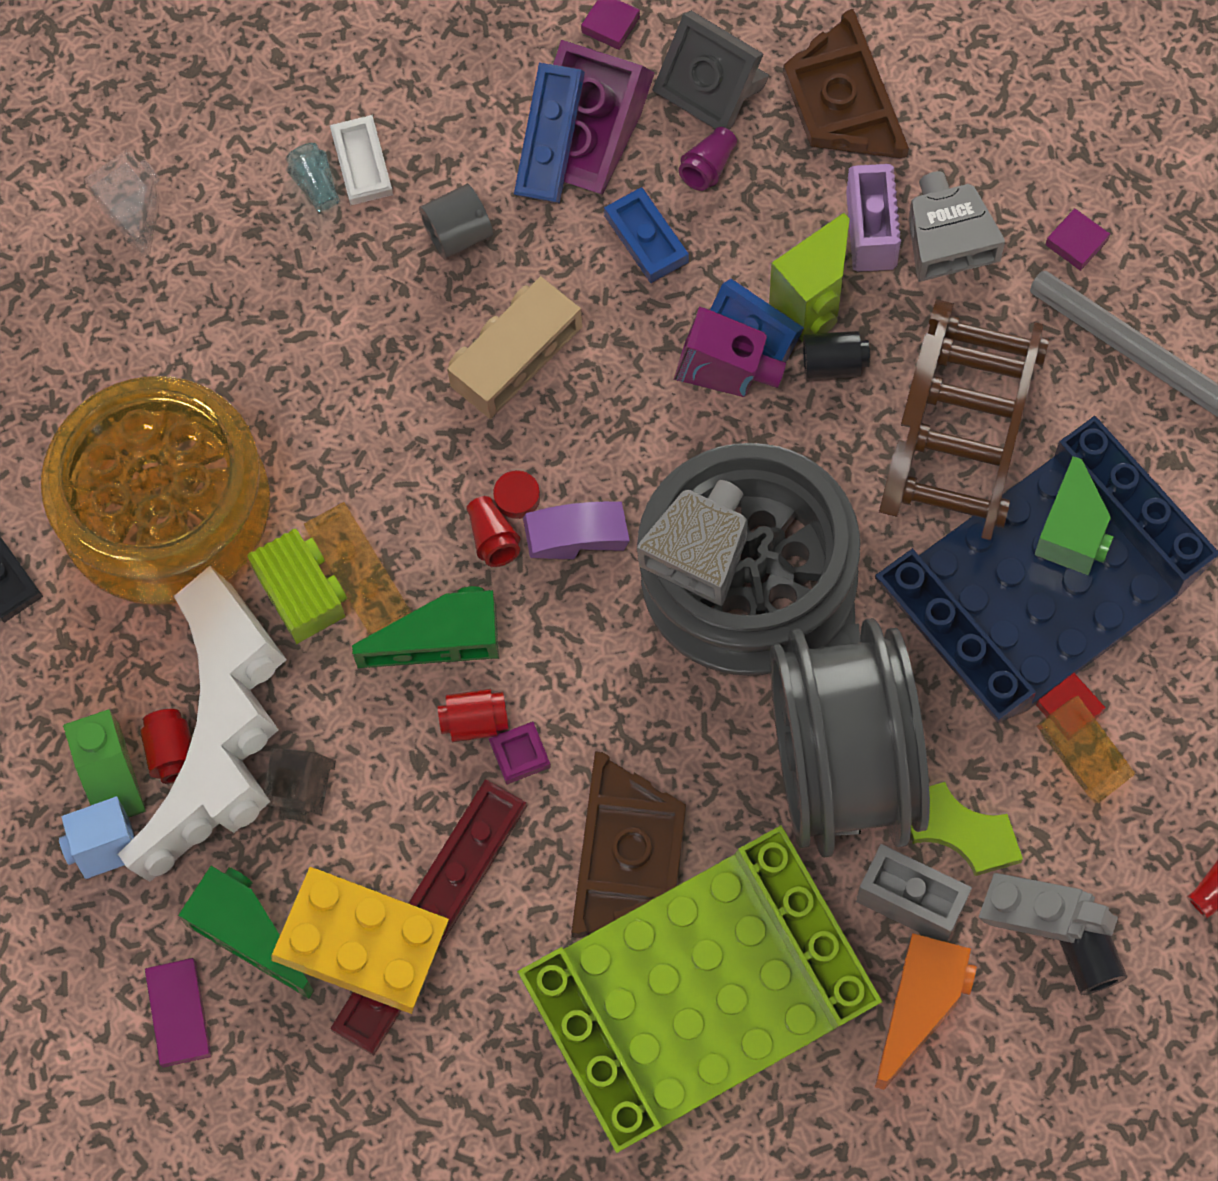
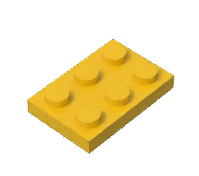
[271,867,449,1014]

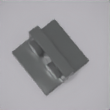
[652,10,769,130]

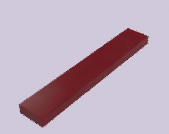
[330,779,527,1056]

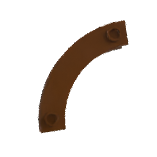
[879,299,1050,540]

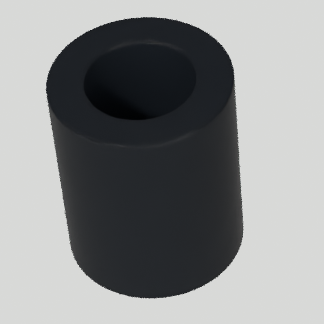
[803,331,870,380]
[1059,931,1128,995]

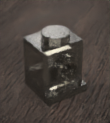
[264,748,336,824]

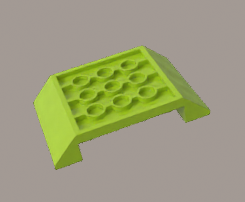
[517,825,882,1153]

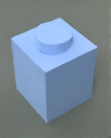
[59,796,135,879]

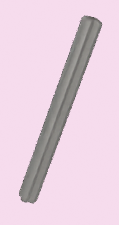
[1030,271,1218,417]

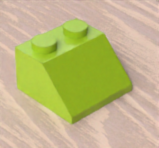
[769,213,850,342]

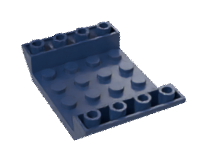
[875,416,1218,723]

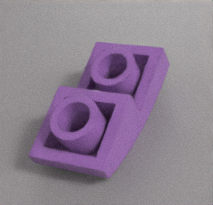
[523,501,630,559]

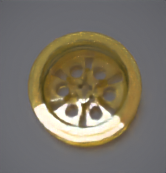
[41,376,270,605]

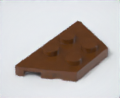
[783,8,909,158]
[571,751,686,938]

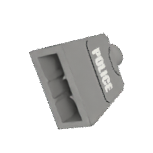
[909,171,1005,282]

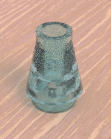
[286,143,340,212]

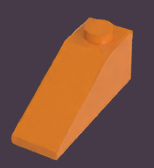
[875,933,977,1090]

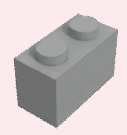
[856,844,972,942]

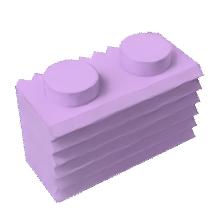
[846,164,901,272]

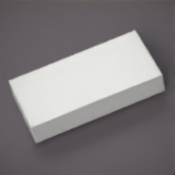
[330,115,393,206]

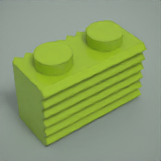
[247,529,347,644]

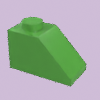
[1035,456,1114,575]
[63,709,146,818]

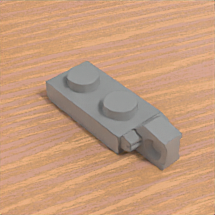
[978,873,1118,943]

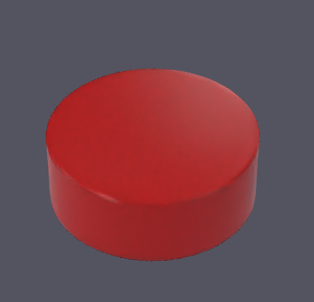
[493,470,540,519]

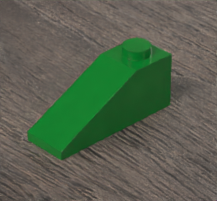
[352,586,499,668]
[178,866,314,999]

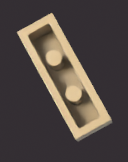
[447,276,582,420]

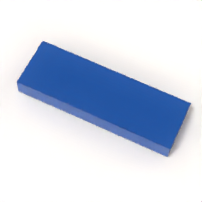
[514,62,585,204]

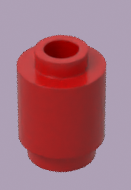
[437,689,509,743]
[140,709,192,784]

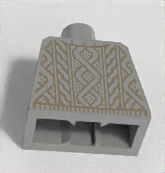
[637,480,747,606]

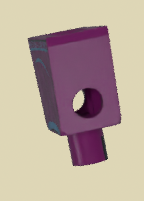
[673,306,786,397]

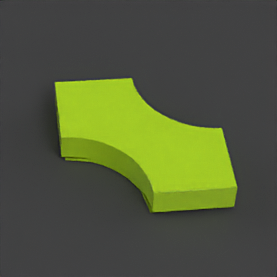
[910,782,1023,876]

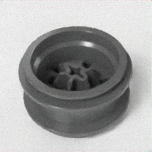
[637,443,860,676]
[770,618,930,858]

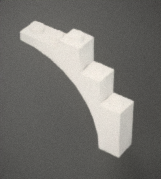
[118,566,287,882]

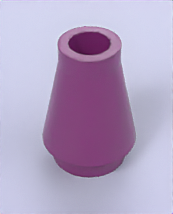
[678,127,737,191]

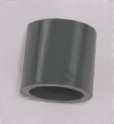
[419,183,493,259]

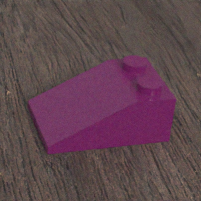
[553,40,655,195]

